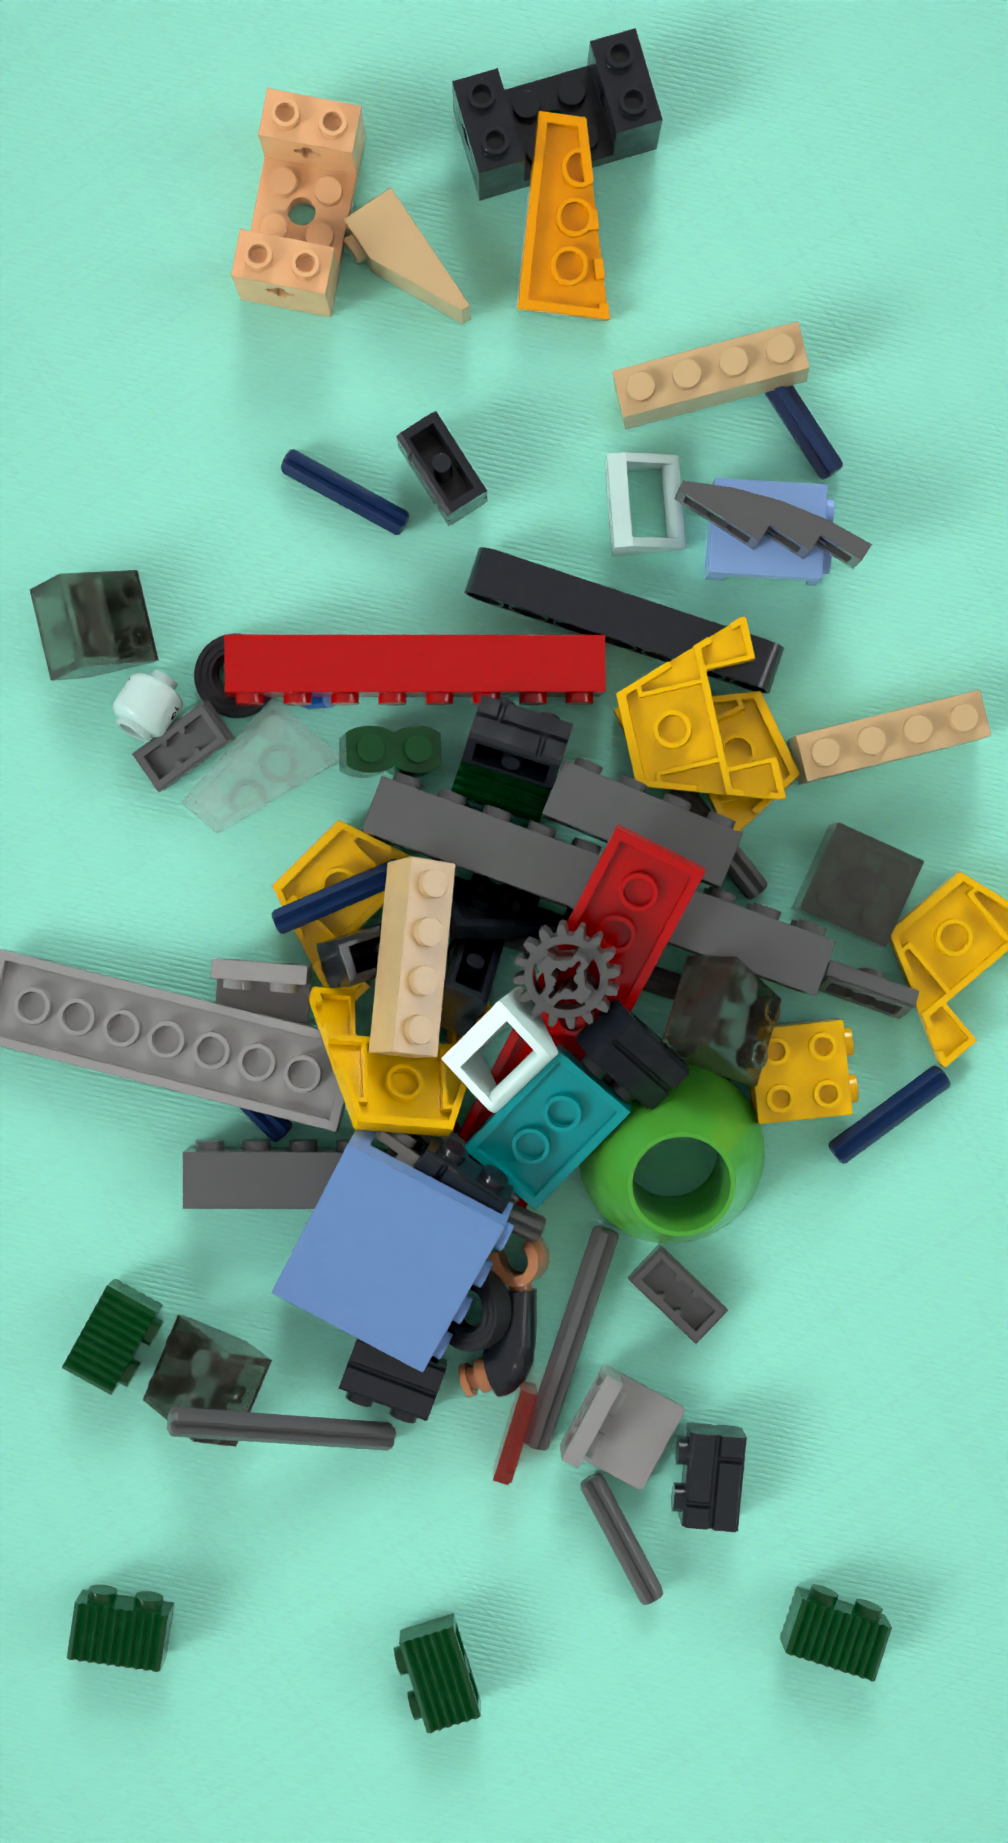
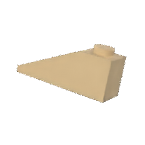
[343,188,471,324]

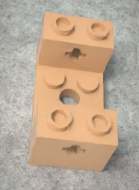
[231,88,366,317]

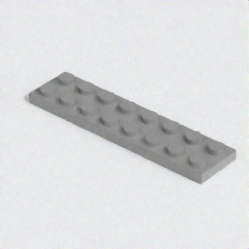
[0,949,345,1132]

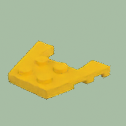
[616,616,786,800]
[614,691,800,832]
[272,819,411,1001]
[886,872,1008,1068]
[309,986,491,1137]

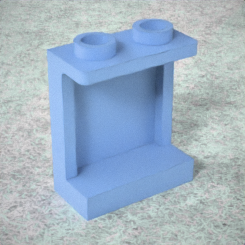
[704,478,834,586]

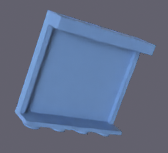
[271,1130,514,1373]

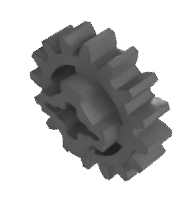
[513,920,621,1029]

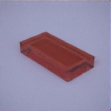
[493,1381,538,1485]

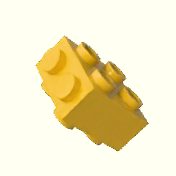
[747,1018,859,1124]

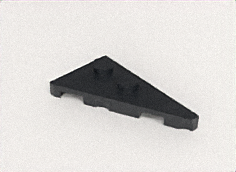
[430,859,573,939]

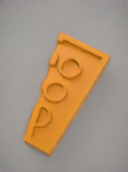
[516,111,610,321]

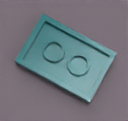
[464,1043,632,1210]

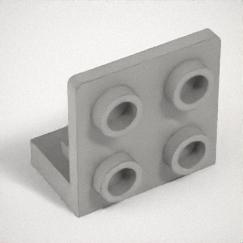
[211,958,312,1025]
[560,1363,685,1490]

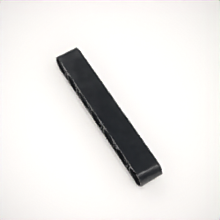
[464,547,784,694]

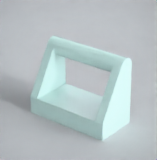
[604,452,686,556]
[441,985,558,1113]

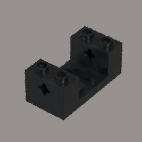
[452,28,663,201]

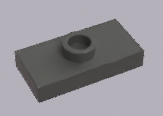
[132,700,235,792]
[818,960,919,1019]
[628,1244,728,1344]

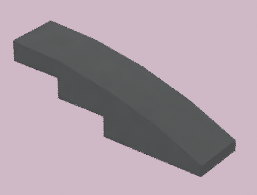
[674,481,872,569]

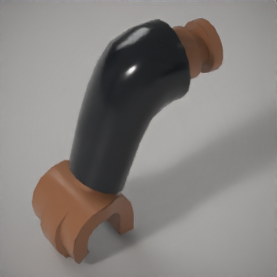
[458,1237,550,1398]

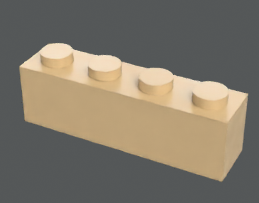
[612,321,810,430]
[788,690,991,785]
[369,856,456,1058]

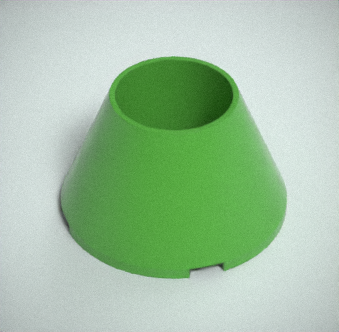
[579,1062,765,1244]

